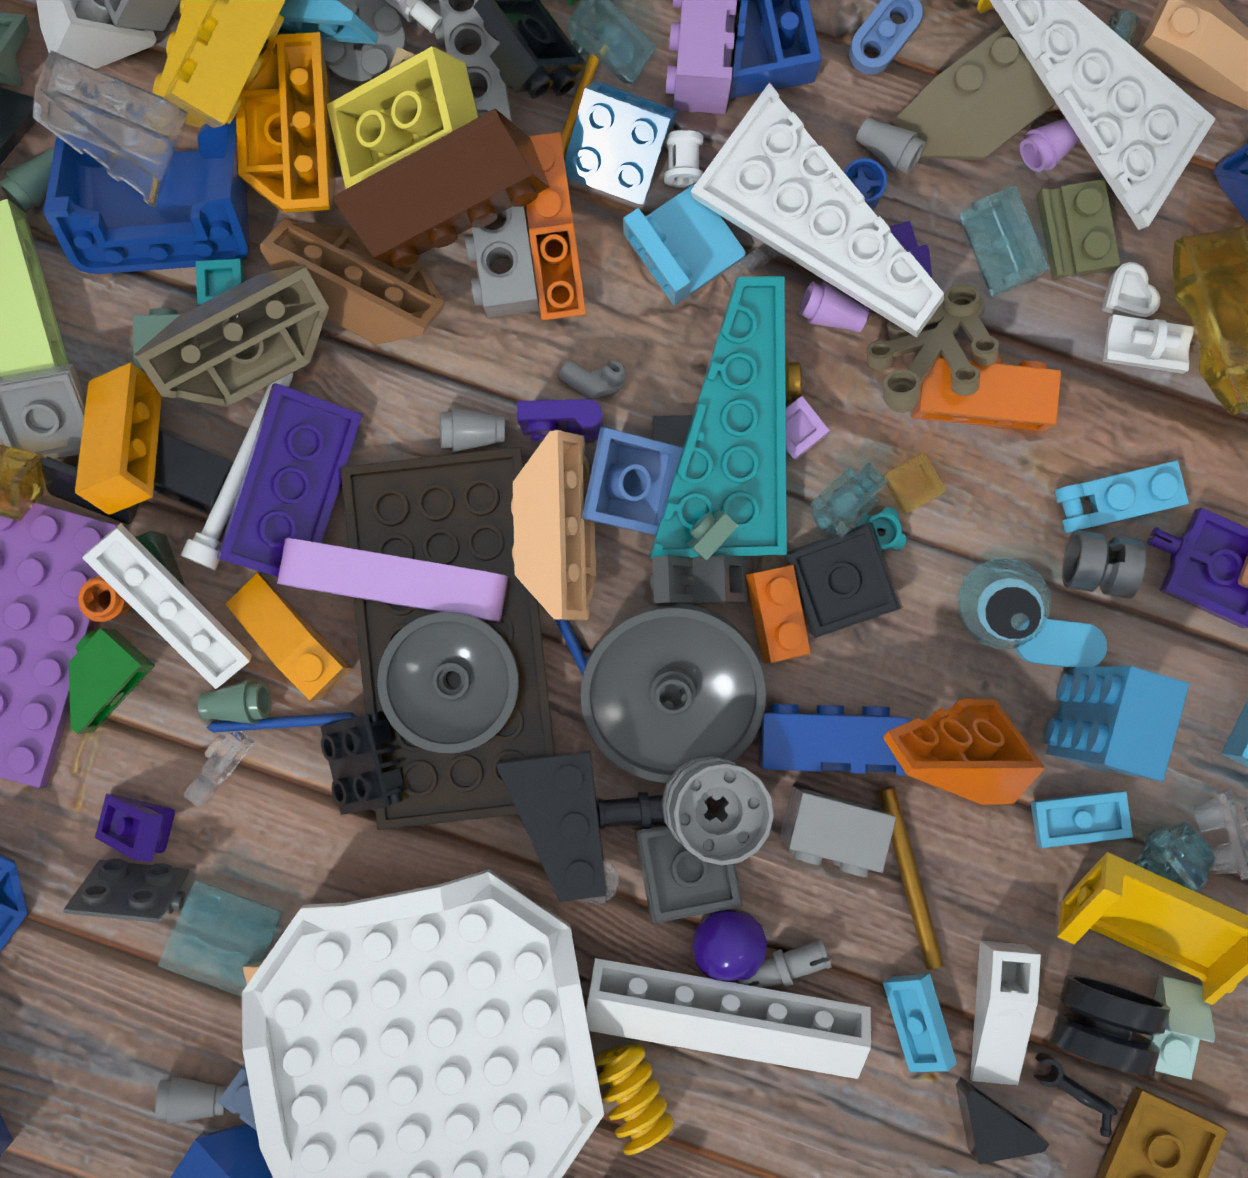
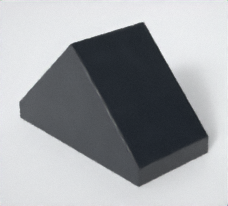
[956,1077,1050,1164]

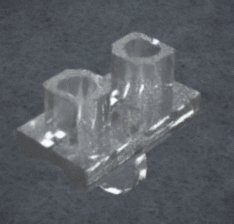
[1193,788,1248,880]

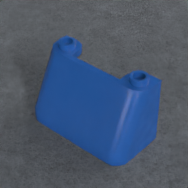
[43,119,249,274]

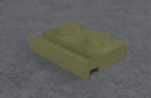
[1037,179,1121,280]

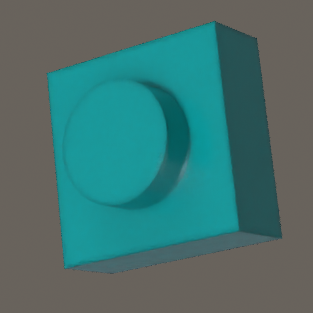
[196,259,246,306]

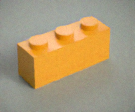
[75,362,162,515]

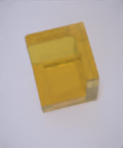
[0,445,44,521]

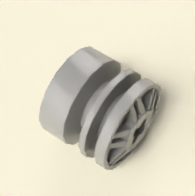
[661,756,774,866]

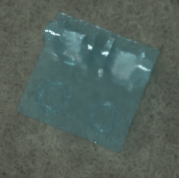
[158,879,282,997]

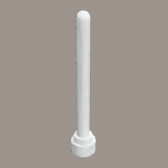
[180,372,293,570]

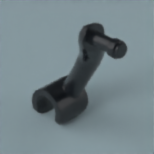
[1034,1052,1118,1137]

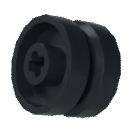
[1050,975,1171,1076]

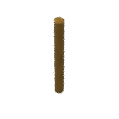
[878,786,944,970]

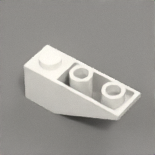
[970,941,1041,1085]

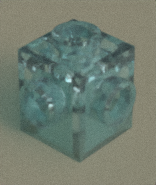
[1134,822,1216,892]

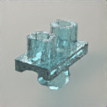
[810,463,887,538]

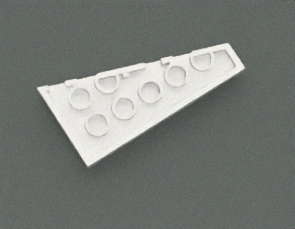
[989,0,1216,230]
[691,83,944,337]

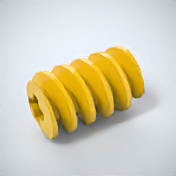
[594,1043,674,1155]

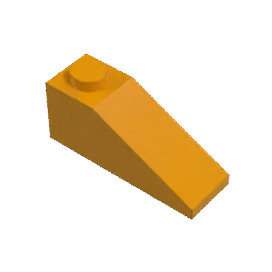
[225,572,353,701]

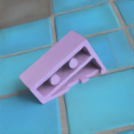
[665,0,737,115]

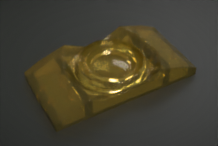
[1173,226,1248,415]

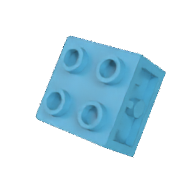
[623,184,746,306]

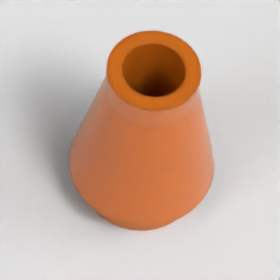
[78,576,131,622]

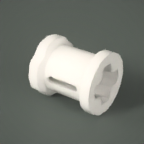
[664,130,703,188]

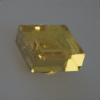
[882,452,946,515]

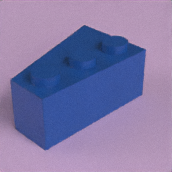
[728,0,821,99]

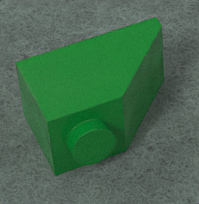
[69,628,155,734]

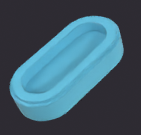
[1013,618,1107,668]

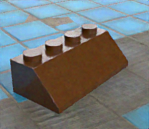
[333,108,550,268]

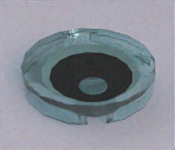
[958,559,1051,649]

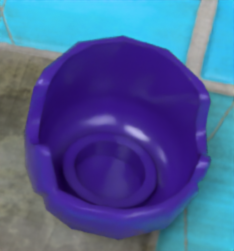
[692,910,767,981]

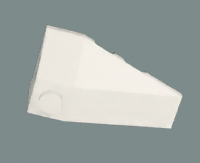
[36,0,157,69]

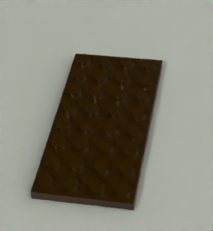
[340,447,555,830]

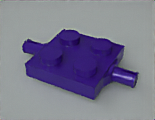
[1147,508,1248,628]

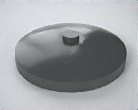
[581,603,766,783]

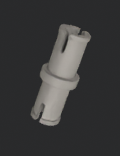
[738,939,832,989]

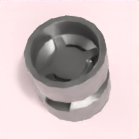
[1062,530,1146,599]

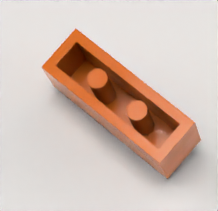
[911,354,1061,432]

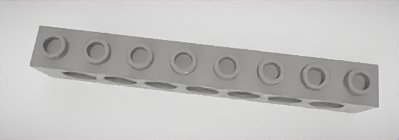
[431,0,540,318]

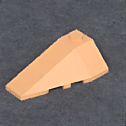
[1136,0,1248,110]

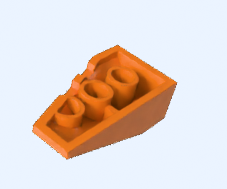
[883,698,1045,805]

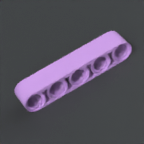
[277,538,508,622]

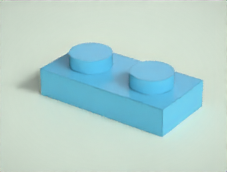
[1031,790,1133,848]
[883,973,957,1072]

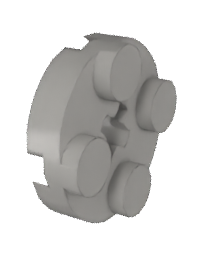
[322,0,407,88]

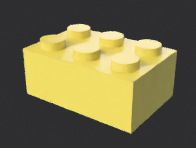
[326,46,478,189]

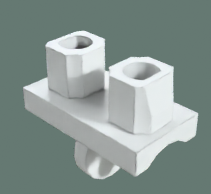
[1103,314,1194,374]

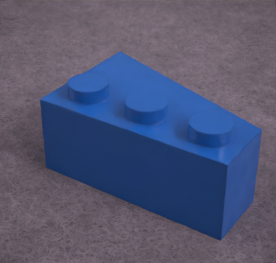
[759,704,912,776]

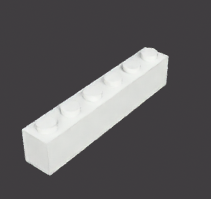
[586,958,871,1079]

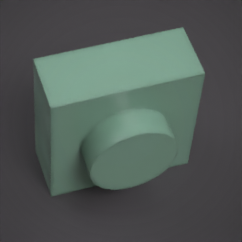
[687,511,739,561]

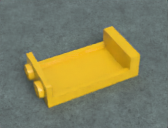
[1057,852,1248,1005]

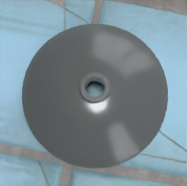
[377,612,519,753]

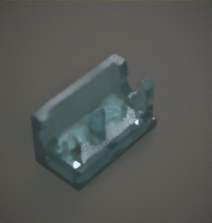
[959,185,1049,297]

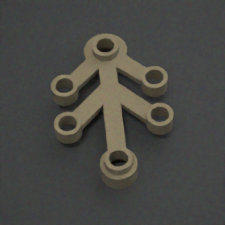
[867,284,999,413]

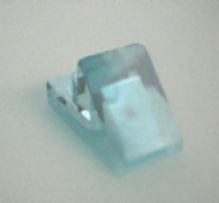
[567,0,656,84]

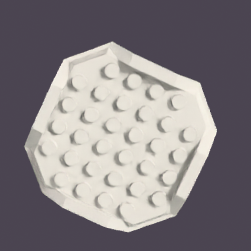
[242,869,604,1178]

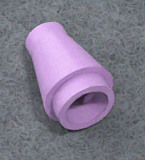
[1020,118,1080,172]
[799,281,869,333]

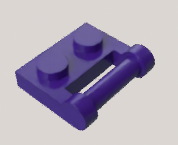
[517,399,603,442]

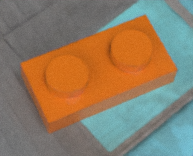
[746,565,811,663]

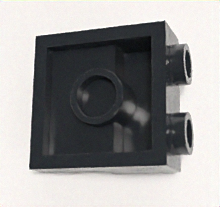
[473,0,587,99]

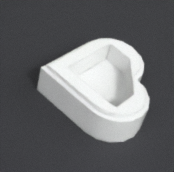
[1101,262,1161,319]

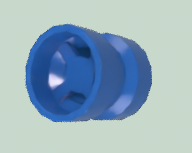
[844,158,887,210]

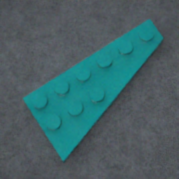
[649,276,787,559]

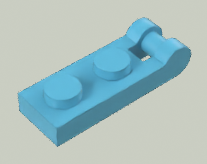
[1054,460,1189,534]

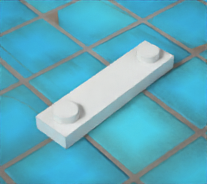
[82,523,252,689]

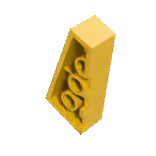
[163,0,293,128]

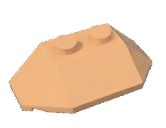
[511,430,596,620]

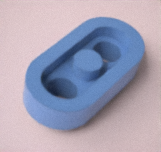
[849,0,923,75]

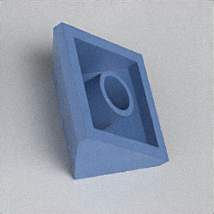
[582,427,683,535]

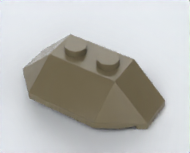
[890,24,1055,160]
[135,264,329,407]

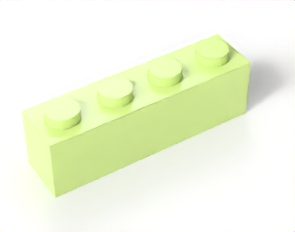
[0,199,69,377]

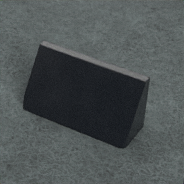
[41,456,140,524]

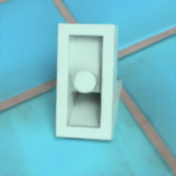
[1146,974,1215,1080]

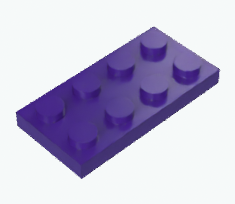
[217,383,362,577]

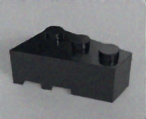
[496,750,607,902]

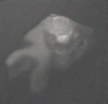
[183,731,255,807]

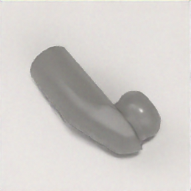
[558,359,626,399]

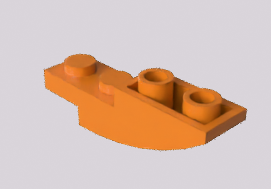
[525,132,586,321]

